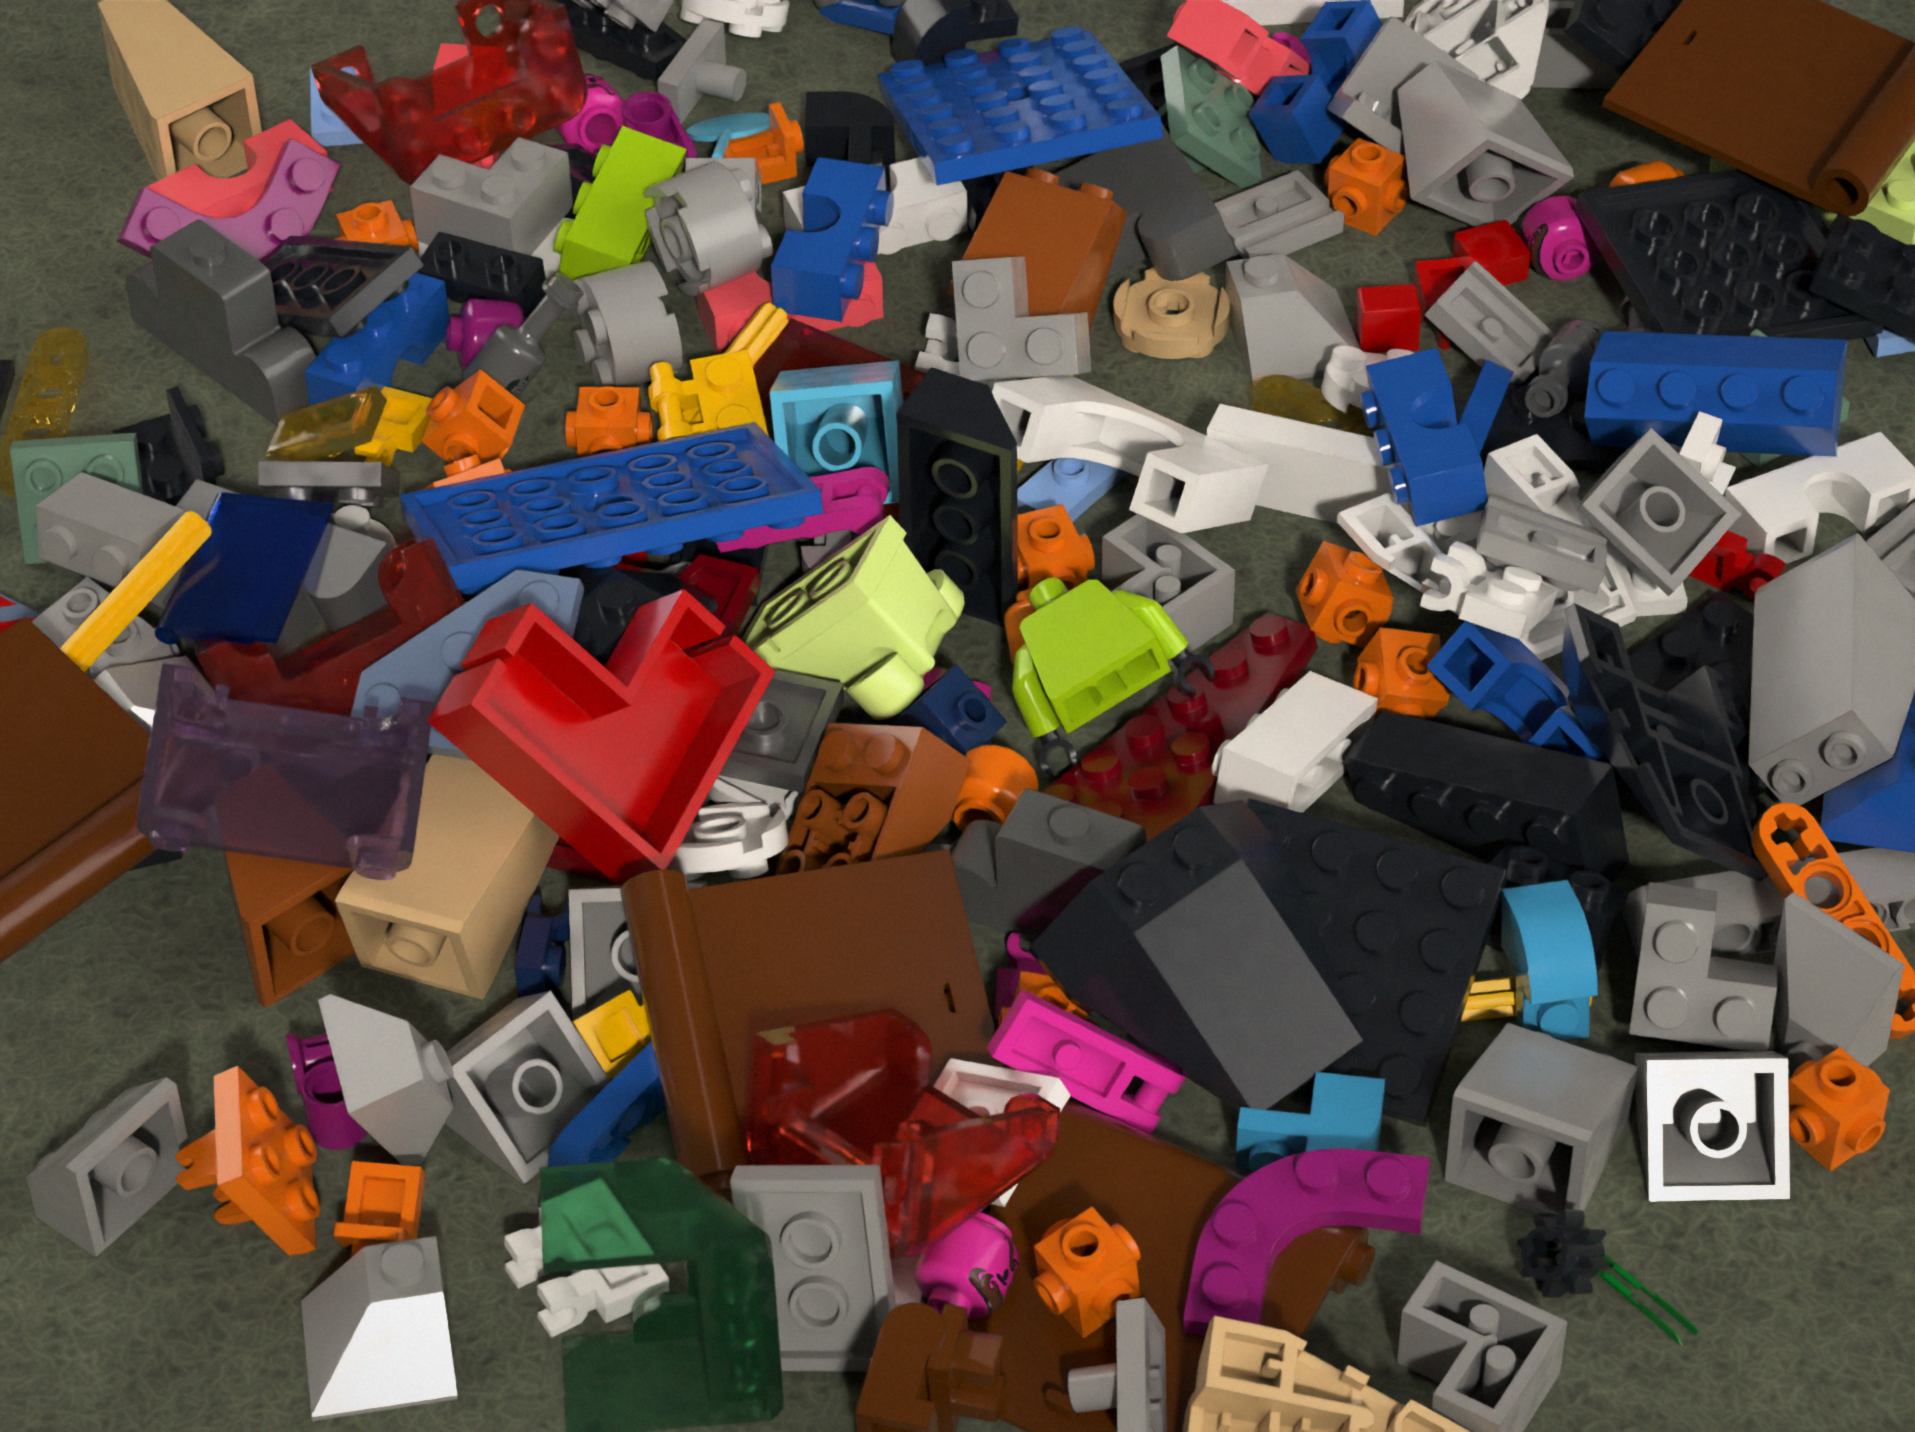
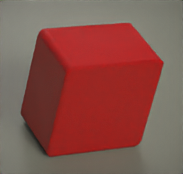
[1453,220,1531,286]
[1355,284,1422,353]

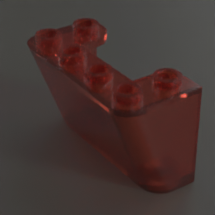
[311,0,588,185]

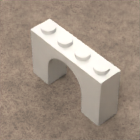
[992,375,1269,534]

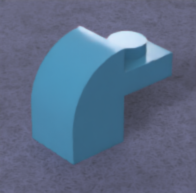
[1501,880,1598,1041]
[1235,1072,1385,1173]

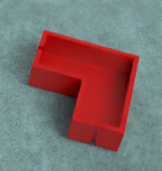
[427,589,776,885]

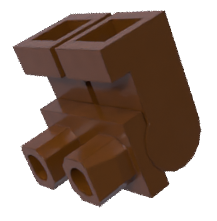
[855,1303,1007,1432]

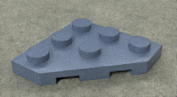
[346,569,584,760]

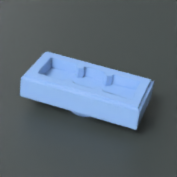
[1017,458,1129,522]

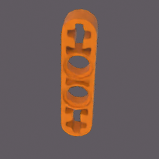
[1752,802,1915,1039]

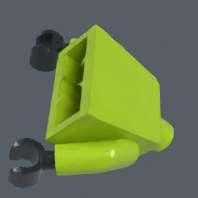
[1012,577,1215,778]

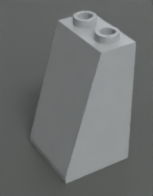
[1748,533,1915,806]

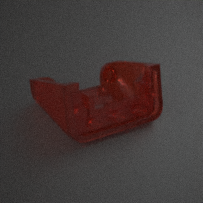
[195,533,465,760]
[747,1007,1060,1261]

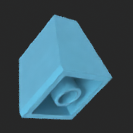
[770,360,903,504]

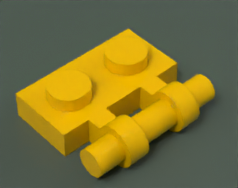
[647,349,769,442]

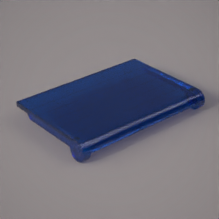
[154,492,334,645]

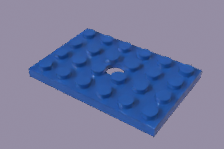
[878,27,1164,186]
[399,422,823,595]

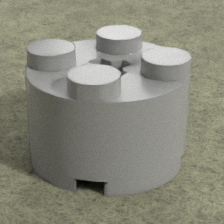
[645,161,773,297]
[573,260,683,387]

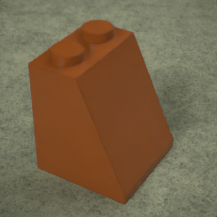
[947,168,1128,333]
[212,768,361,1008]

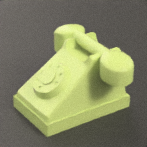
[742,515,965,720]

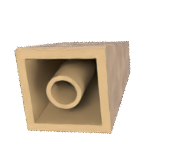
[98,0,262,181]
[335,754,560,1000]

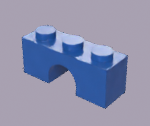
[1249,0,1383,164]
[771,157,894,322]
[304,273,449,435]
[1360,348,1487,527]
[1426,621,1611,764]

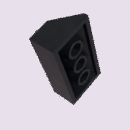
[896,367,1018,627]

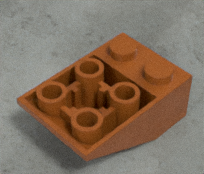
[774,723,971,876]

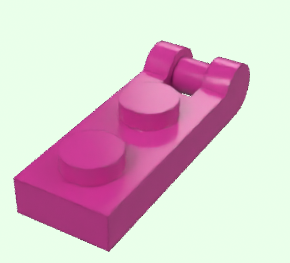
[716,467,890,553]
[987,989,1186,1134]

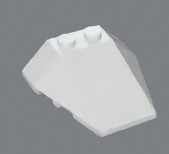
[1404,0,1549,100]
[1337,434,1637,660]

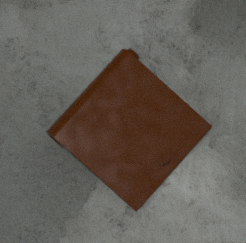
[1602,0,1915,216]
[0,616,226,964]
[620,849,1004,1206]
[968,1099,1375,1432]

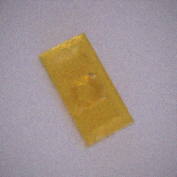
[266,386,387,461]

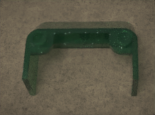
[539,1156,784,1432]

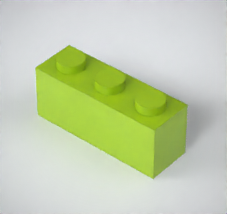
[553,126,687,281]

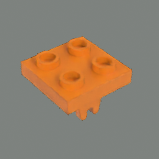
[175,1066,320,1255]

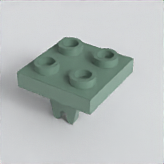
[1157,45,1262,188]
[10,433,144,564]

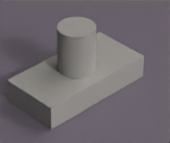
[657,18,747,124]
[1068,1298,1167,1432]

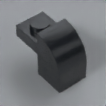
[891,0,1019,67]
[805,91,896,167]

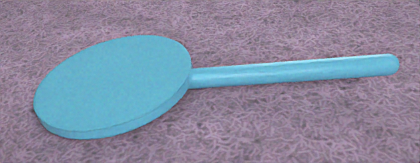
[686,112,770,158]

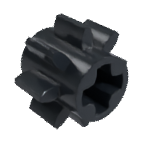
[1517,1210,1610,1298]

